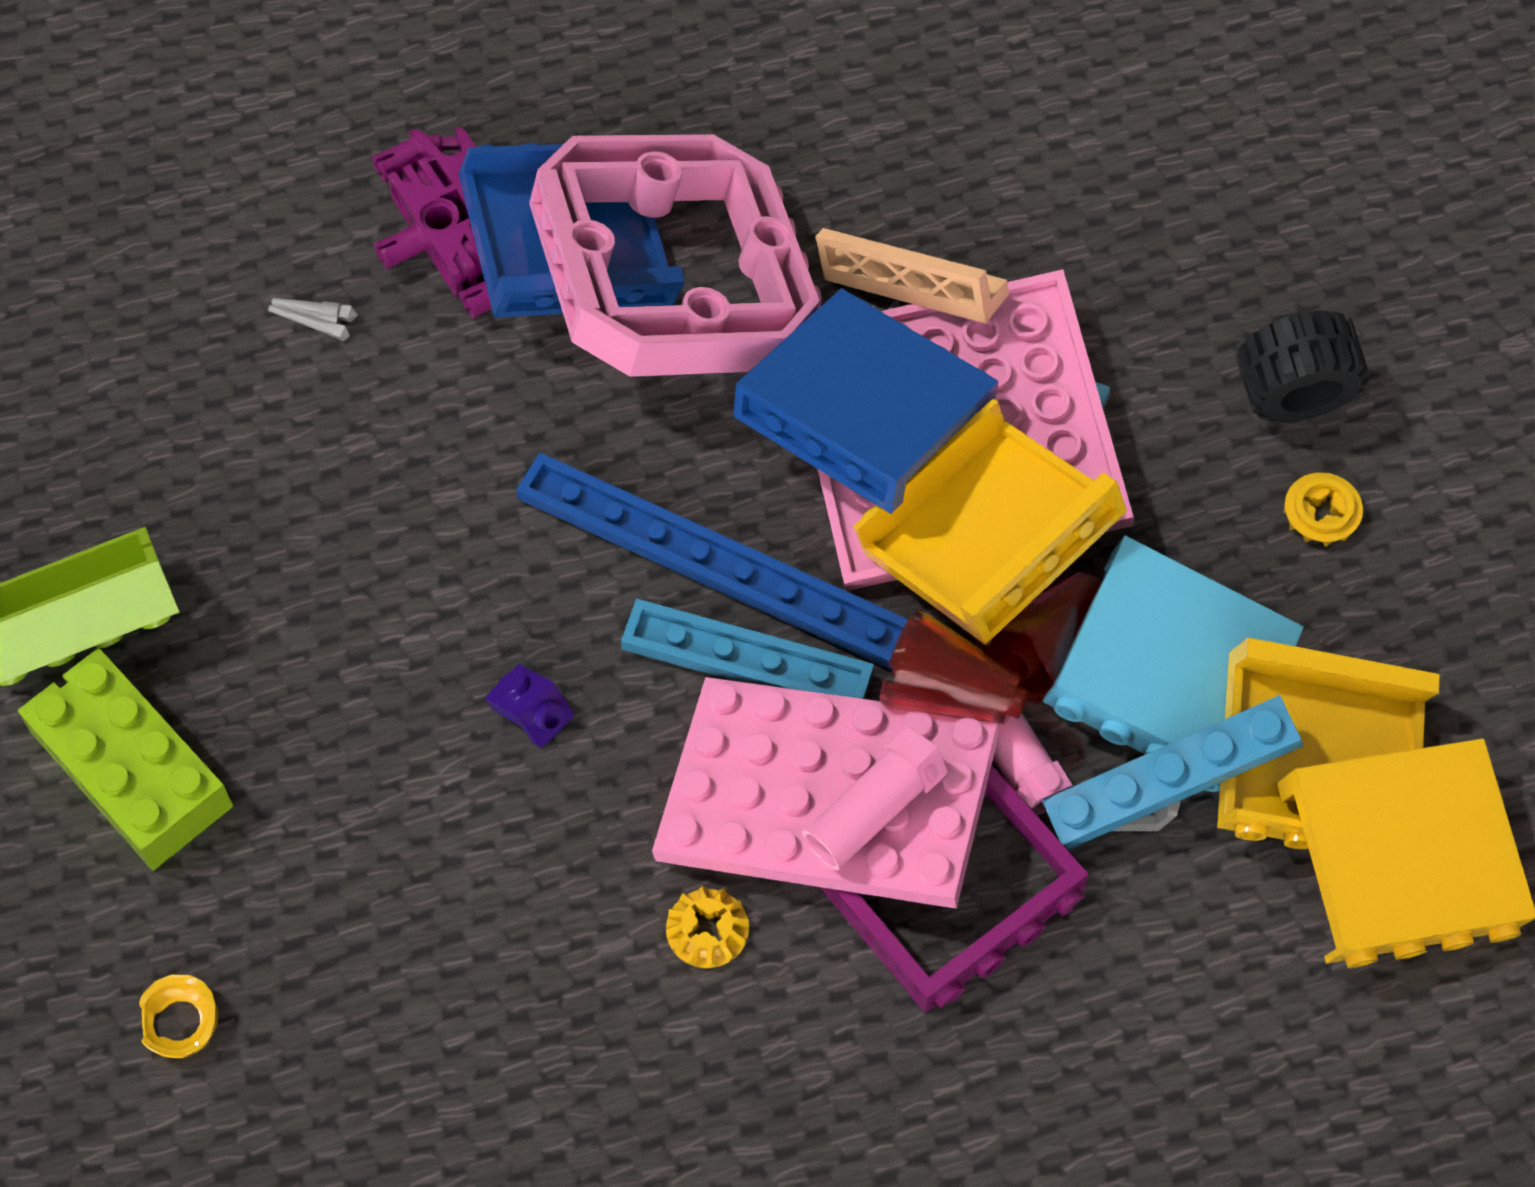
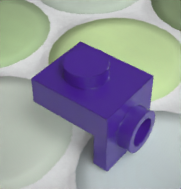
[484,664,574,748]

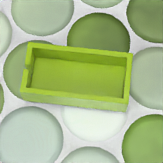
[0,527,179,686]
[17,648,233,871]

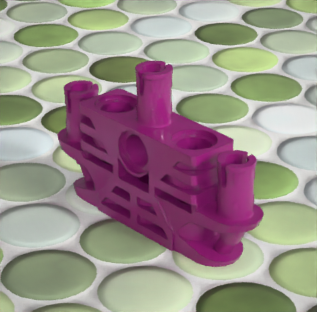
[371,127,492,319]

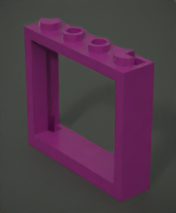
[819,765,1089,1013]

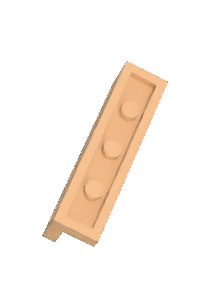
[816,228,1009,324]

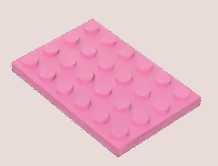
[652,677,1000,909]

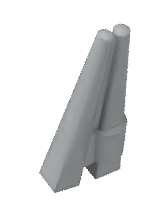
[268,298,358,341]

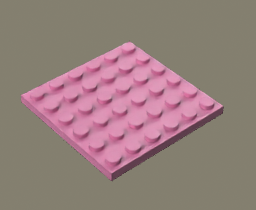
[817,269,1134,591]

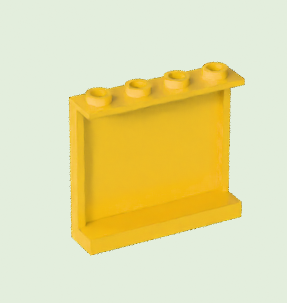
[853,399,1127,645]
[1217,637,1440,849]
[1277,739,1535,968]

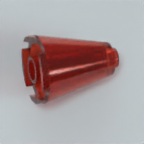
[976,572,1101,704]
[880,610,1029,725]

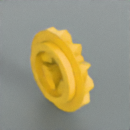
[1283,473,1363,547]
[666,886,749,968]

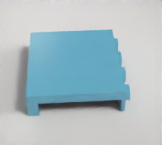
[1043,536,1304,792]

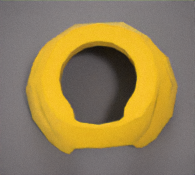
[139,974,219,1058]

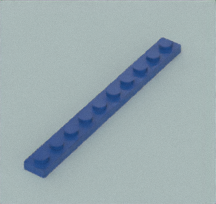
[516,452,977,699]

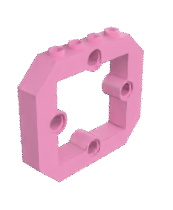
[529,134,821,377]

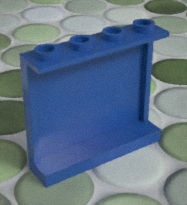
[458,143,685,318]
[733,288,999,514]

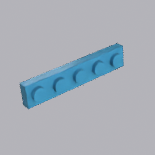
[621,599,874,699]
[1042,695,1303,850]

